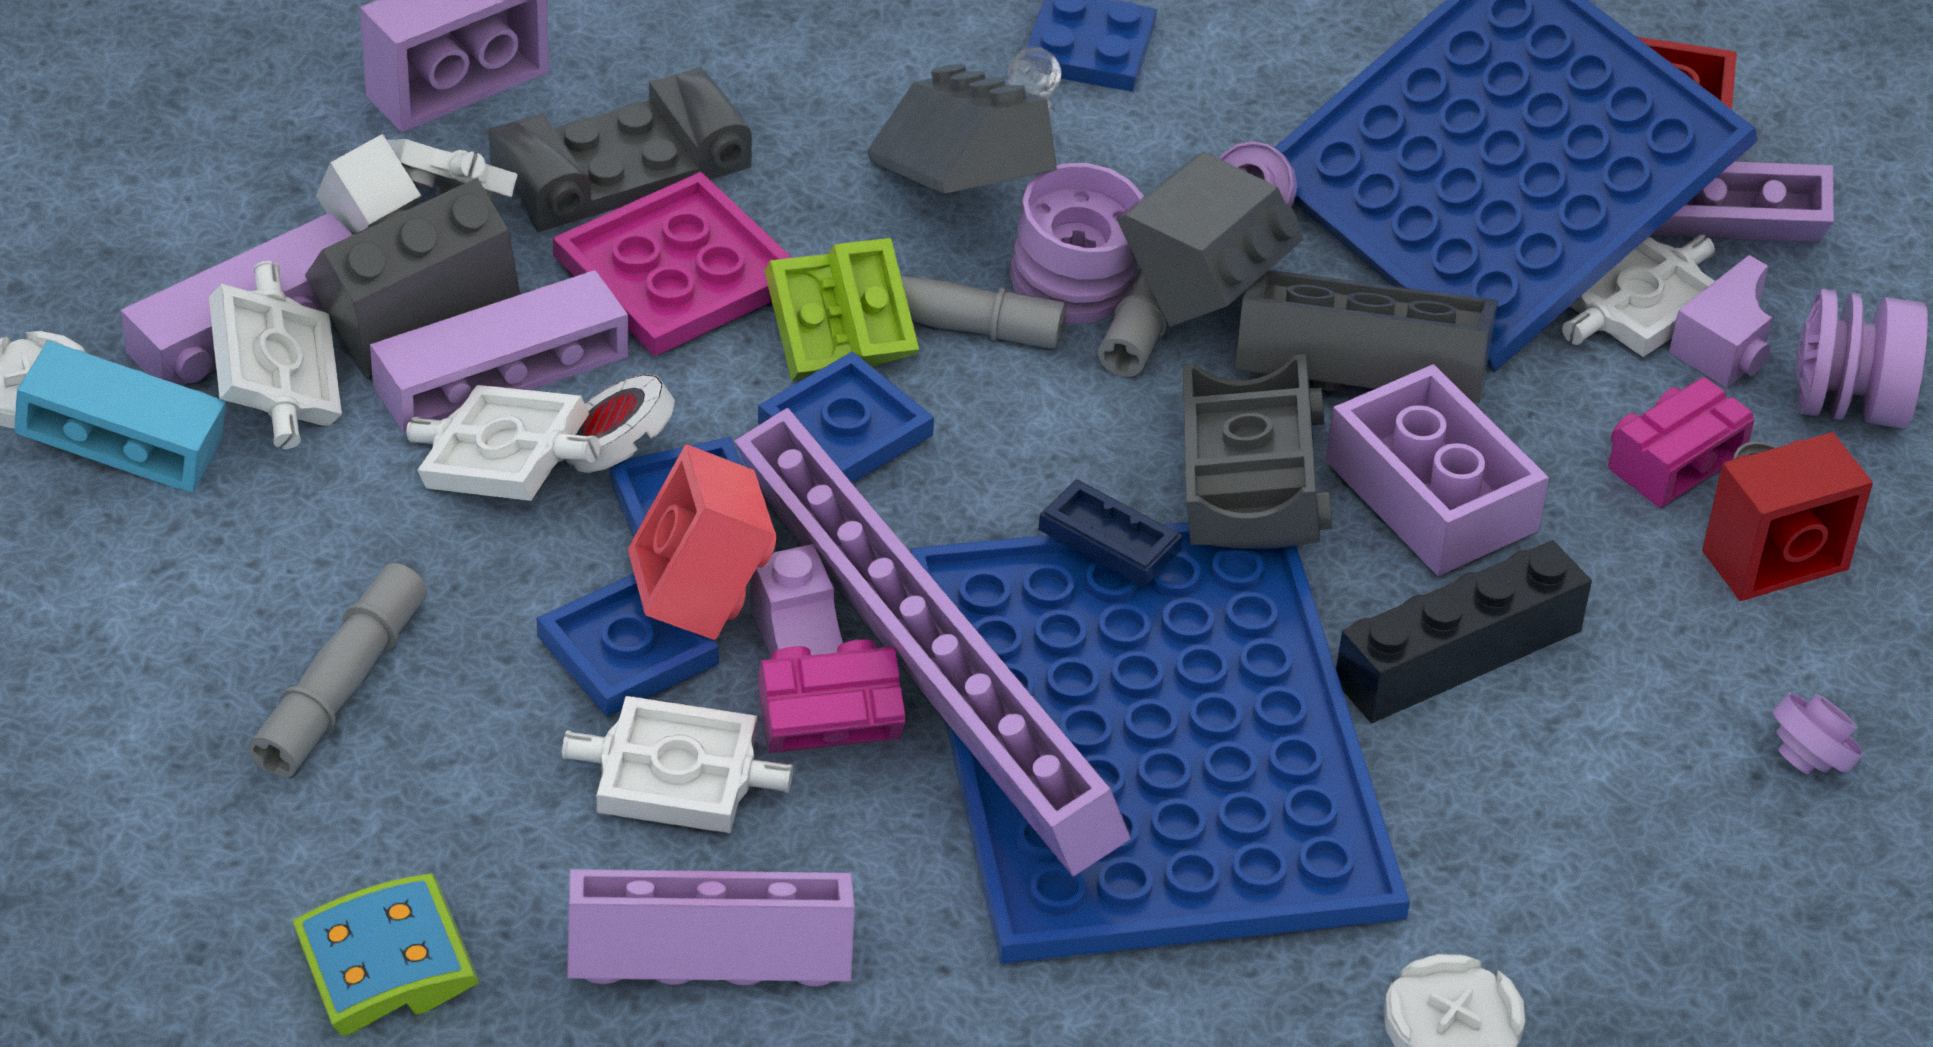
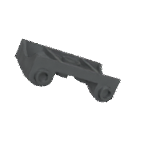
[489,67,752,232]
[1183,354,1332,549]

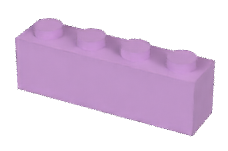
[1651,162,1834,242]
[121,213,353,386]
[370,270,628,433]
[567,869,855,986]

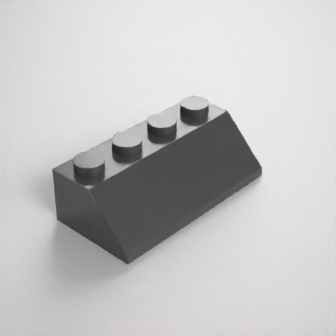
[868,64,1057,194]
[1235,270,1498,403]

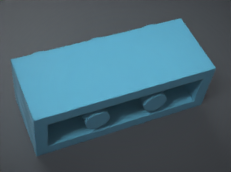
[14,340,226,492]

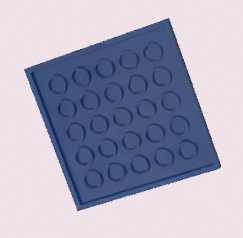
[1274,0,1758,372]

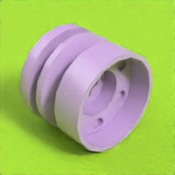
[1010,163,1144,324]
[1795,289,1928,429]

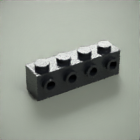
[1336,540,1592,724]

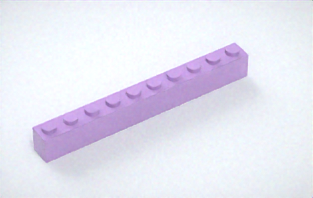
[734,407,1131,877]

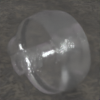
[1007,47,1061,114]

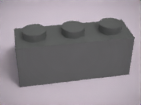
[1116,152,1303,327]
[305,177,520,379]

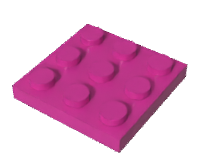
[553,172,792,357]

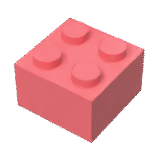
[628,444,776,640]

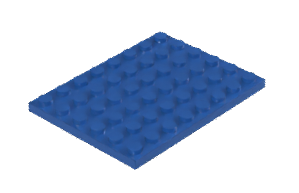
[910,522,1410,964]

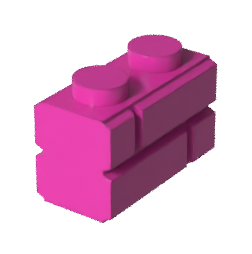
[1608,377,1755,508]
[758,639,905,753]

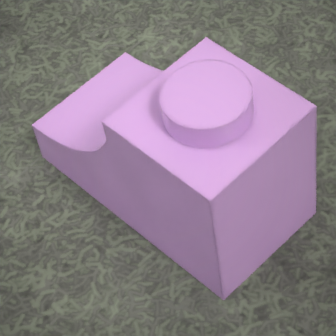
[1669,255,1773,388]
[751,544,843,655]

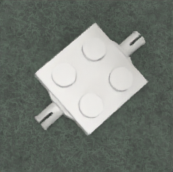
[387,139,518,198]
[1562,235,1715,357]
[209,261,342,449]
[407,385,600,501]
[562,696,793,833]

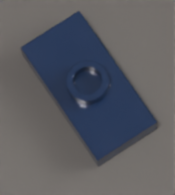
[1038,479,1182,587]

